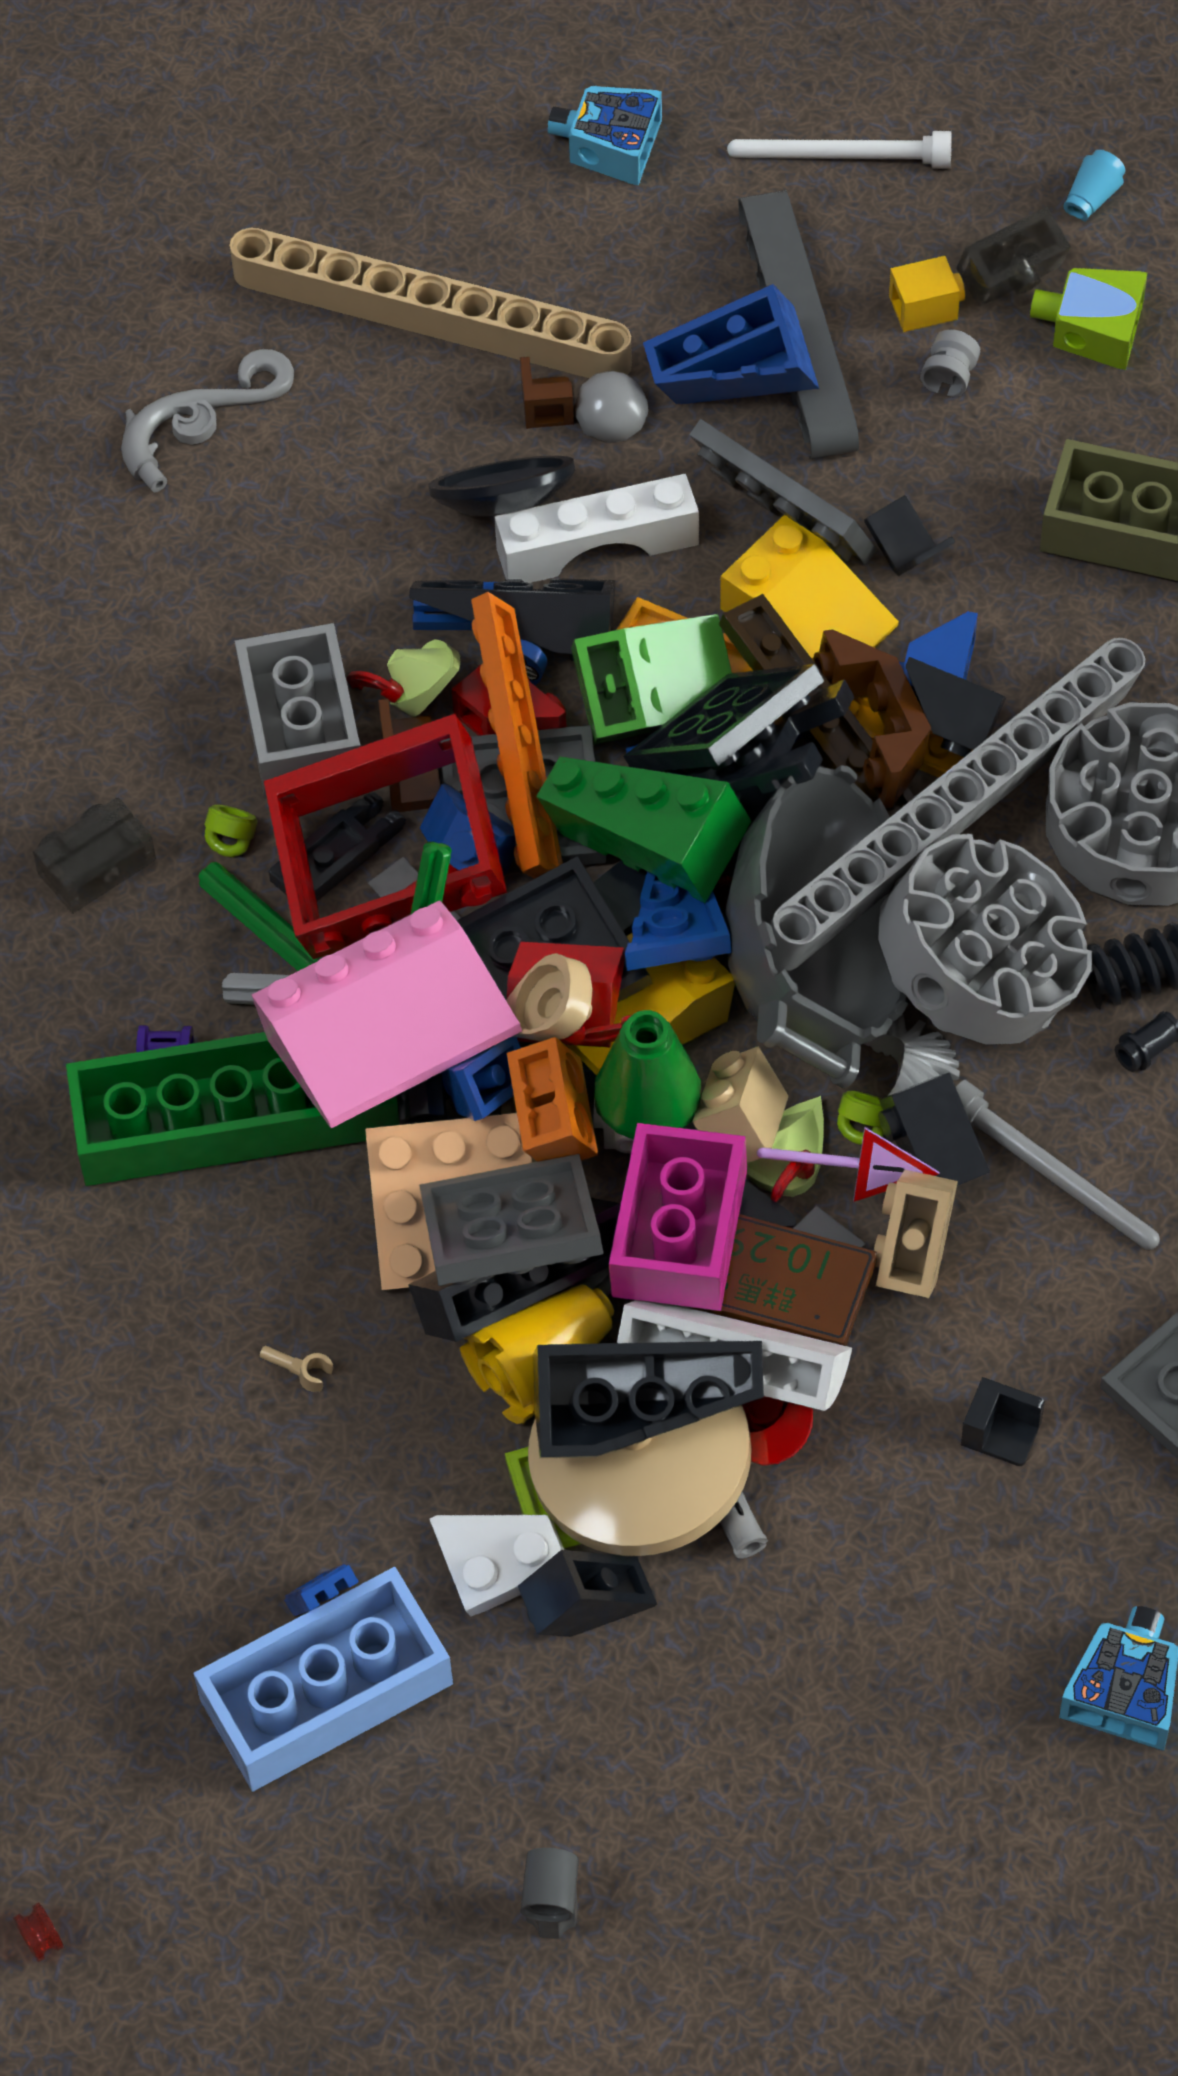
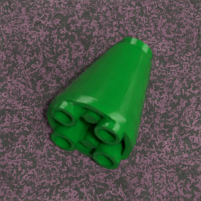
[595,1010,701,1140]

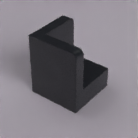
[961,1377,1045,1466]

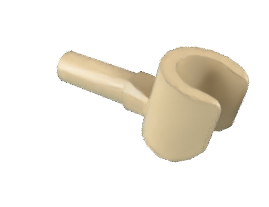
[260,1345,333,1392]

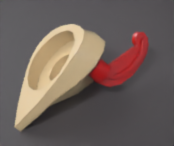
[506,953,631,1045]

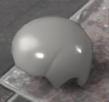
[573,371,648,443]

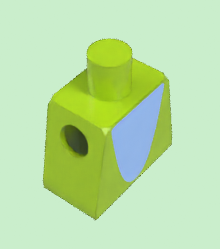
[1030,268,1147,370]

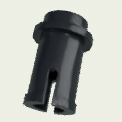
[1114,1011,1178,1072]

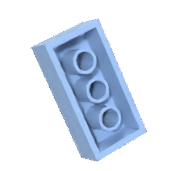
[193,1567,453,1792]

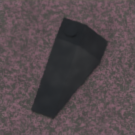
[409,578,615,661]
[533,1341,764,1459]

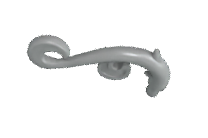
[121,349,294,492]

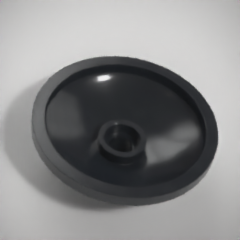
[428,455,575,520]

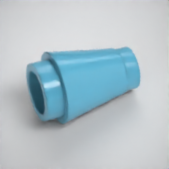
[1063,150,1126,221]

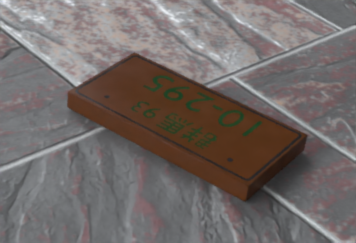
[683,1214,877,1346]

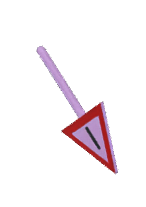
[757,1126,940,1202]

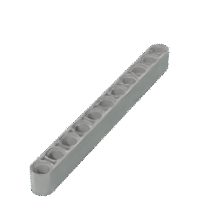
[769,638,1146,971]

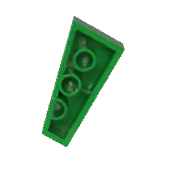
[536,756,752,903]

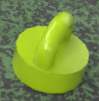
[204,805,258,858]
[837,1091,884,1145]

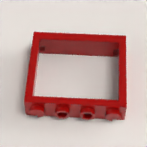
[264,714,507,960]

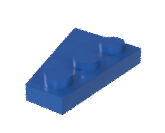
[625,871,732,971]

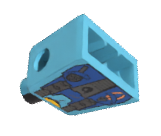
[548,86,662,185]
[1059,1606,1178,1751]

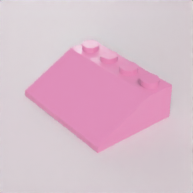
[251,900,522,1128]

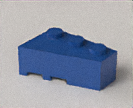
[643,284,819,404]

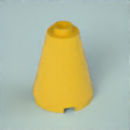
[460,1284,614,1424]

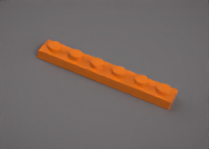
[471,592,563,879]

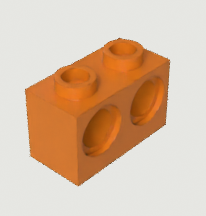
[507,1037,598,1162]

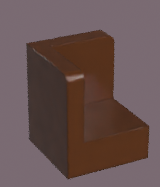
[520,357,574,429]

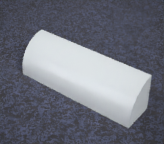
[617,1300,852,1411]

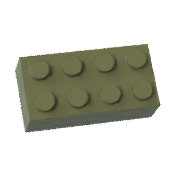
[1040,439,1178,581]

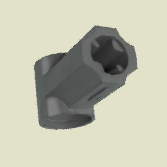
[520,1848,579,1939]

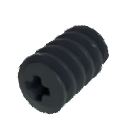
[1085,922,1178,1010]

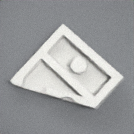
[430,1515,565,1616]

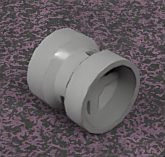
[920,330,980,398]

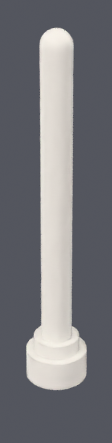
[727,131,952,169]

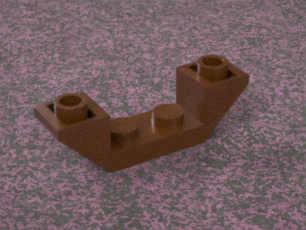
[813,629,931,808]

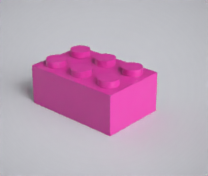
[609,1123,747,1311]

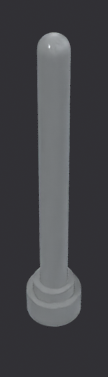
[956,1080,1160,1250]

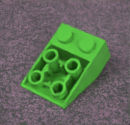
[571,614,732,745]

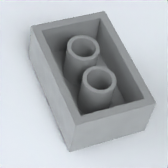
[235,623,360,798]

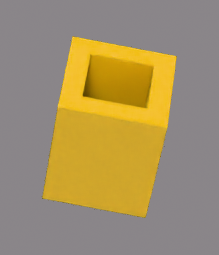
[889,256,965,332]

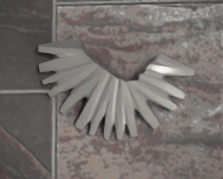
[864,1014,960,1096]

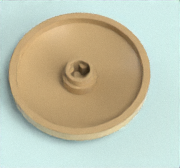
[528,1406,752,1556]

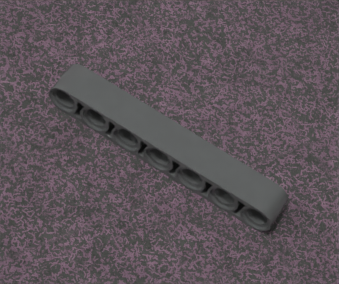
[738,190,859,459]

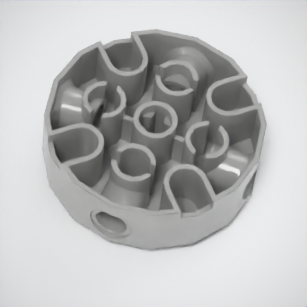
[1046,702,1178,906]
[878,834,1092,1045]

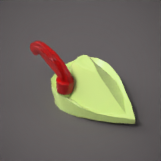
[347,639,460,717]
[746,1096,824,1202]

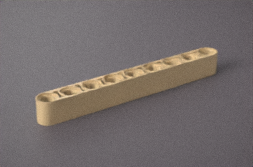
[229,228,632,378]

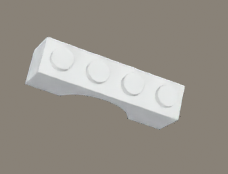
[494,474,699,583]

